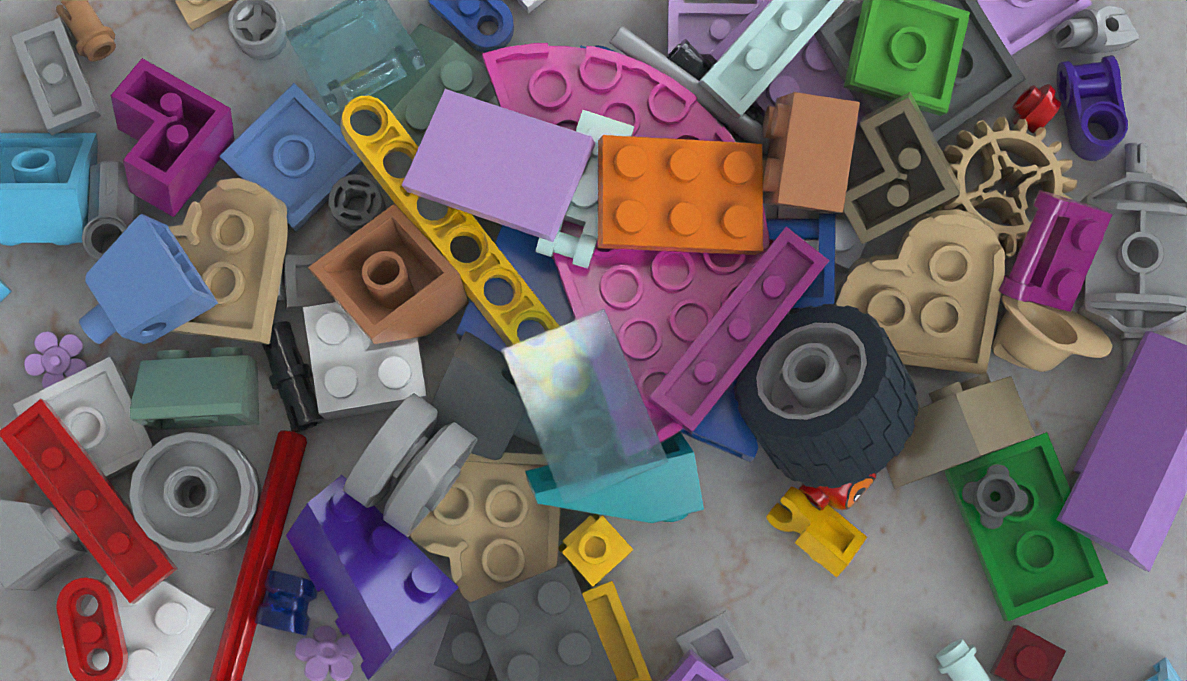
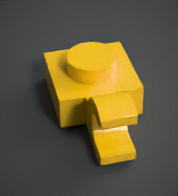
[766,486,867,578]

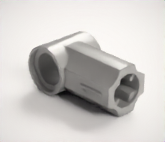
[82,161,138,262]

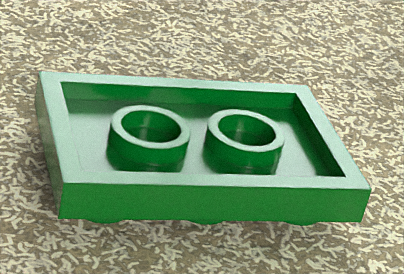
[944,432,1108,621]

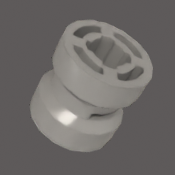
[228,0,288,60]

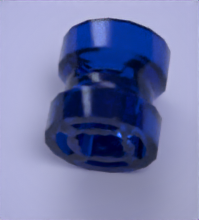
[254,569,318,635]

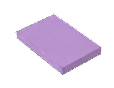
[402,89,596,242]

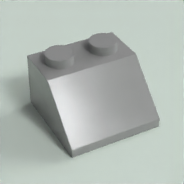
[0,499,87,591]

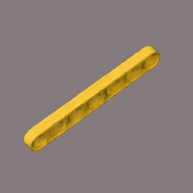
[340,96,592,403]

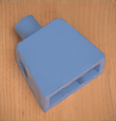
[79,214,218,344]

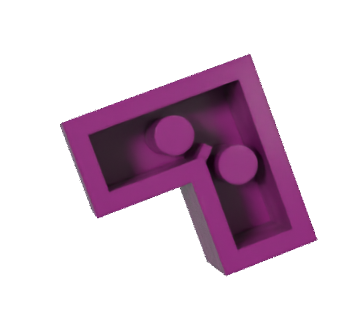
[110,58,235,217]

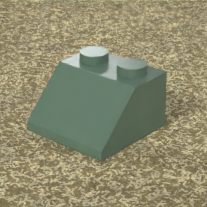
[351,23,495,147]
[130,347,259,430]

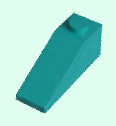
[525,431,704,523]

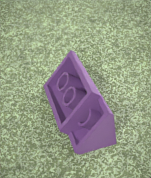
[1056,331,1187,572]

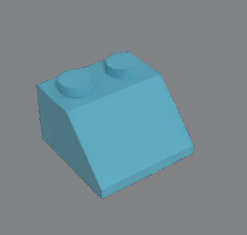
[0,133,98,246]

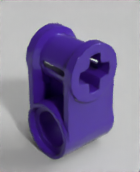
[1056,55,1128,161]

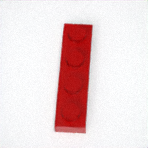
[0,399,178,604]

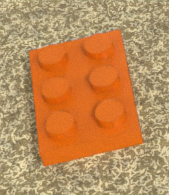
[598,135,763,255]

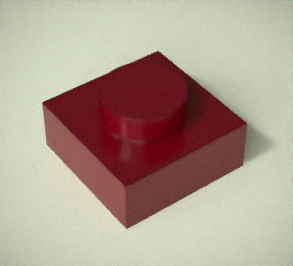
[990,625,1066,681]

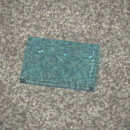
[502,309,668,506]

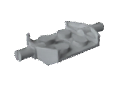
[1078,143,1187,372]

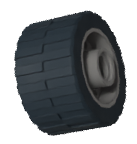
[734,304,918,488]

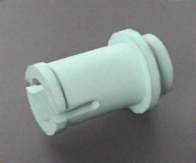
[936,639,991,681]

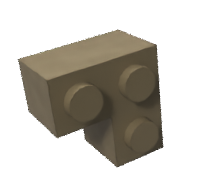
[843,92,960,245]
[886,373,1036,489]

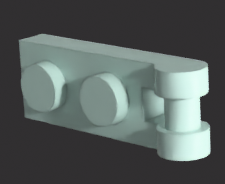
[536,110,634,269]

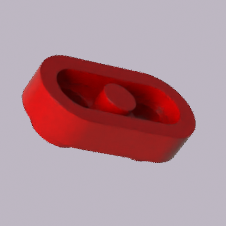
[56,577,128,681]

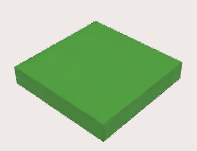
[844,0,970,116]

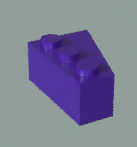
[286,475,459,680]

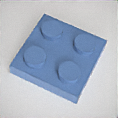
[219,83,364,232]

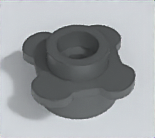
[962,464,1028,529]

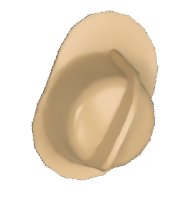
[991,294,1112,372]

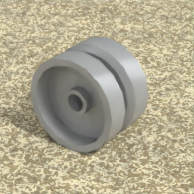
[343,393,478,537]
[129,432,262,555]

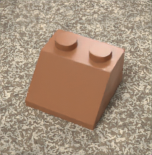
[308,204,469,344]

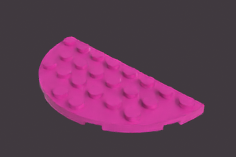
[482,43,769,460]

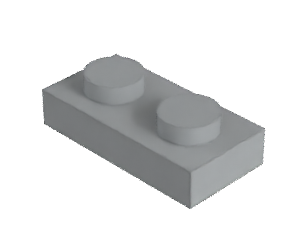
[10,17,101,135]

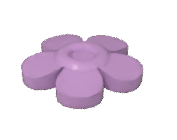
[24,331,87,388]
[295,626,358,681]

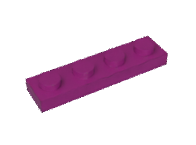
[648,227,830,434]

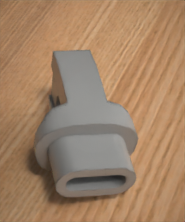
[1052,6,1139,54]

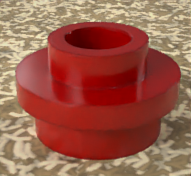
[1012,84,1061,133]

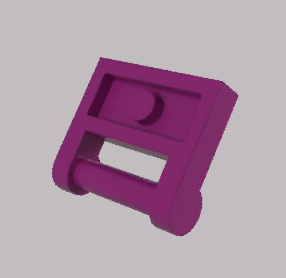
[998,190,1113,312]

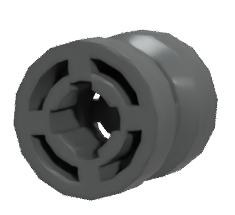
[329,175,386,235]

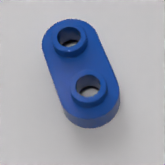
[427,0,514,53]

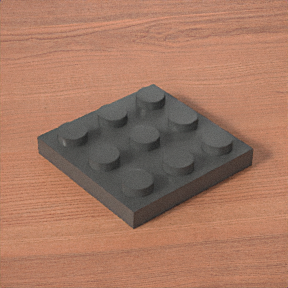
[814,0,1026,141]

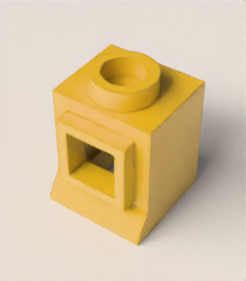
[558,514,633,588]

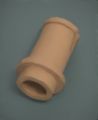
[56,0,116,62]

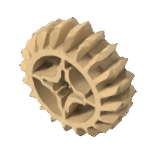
[936,116,1077,259]

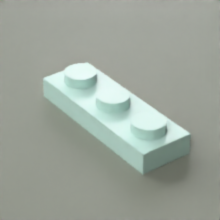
[698,0,844,118]

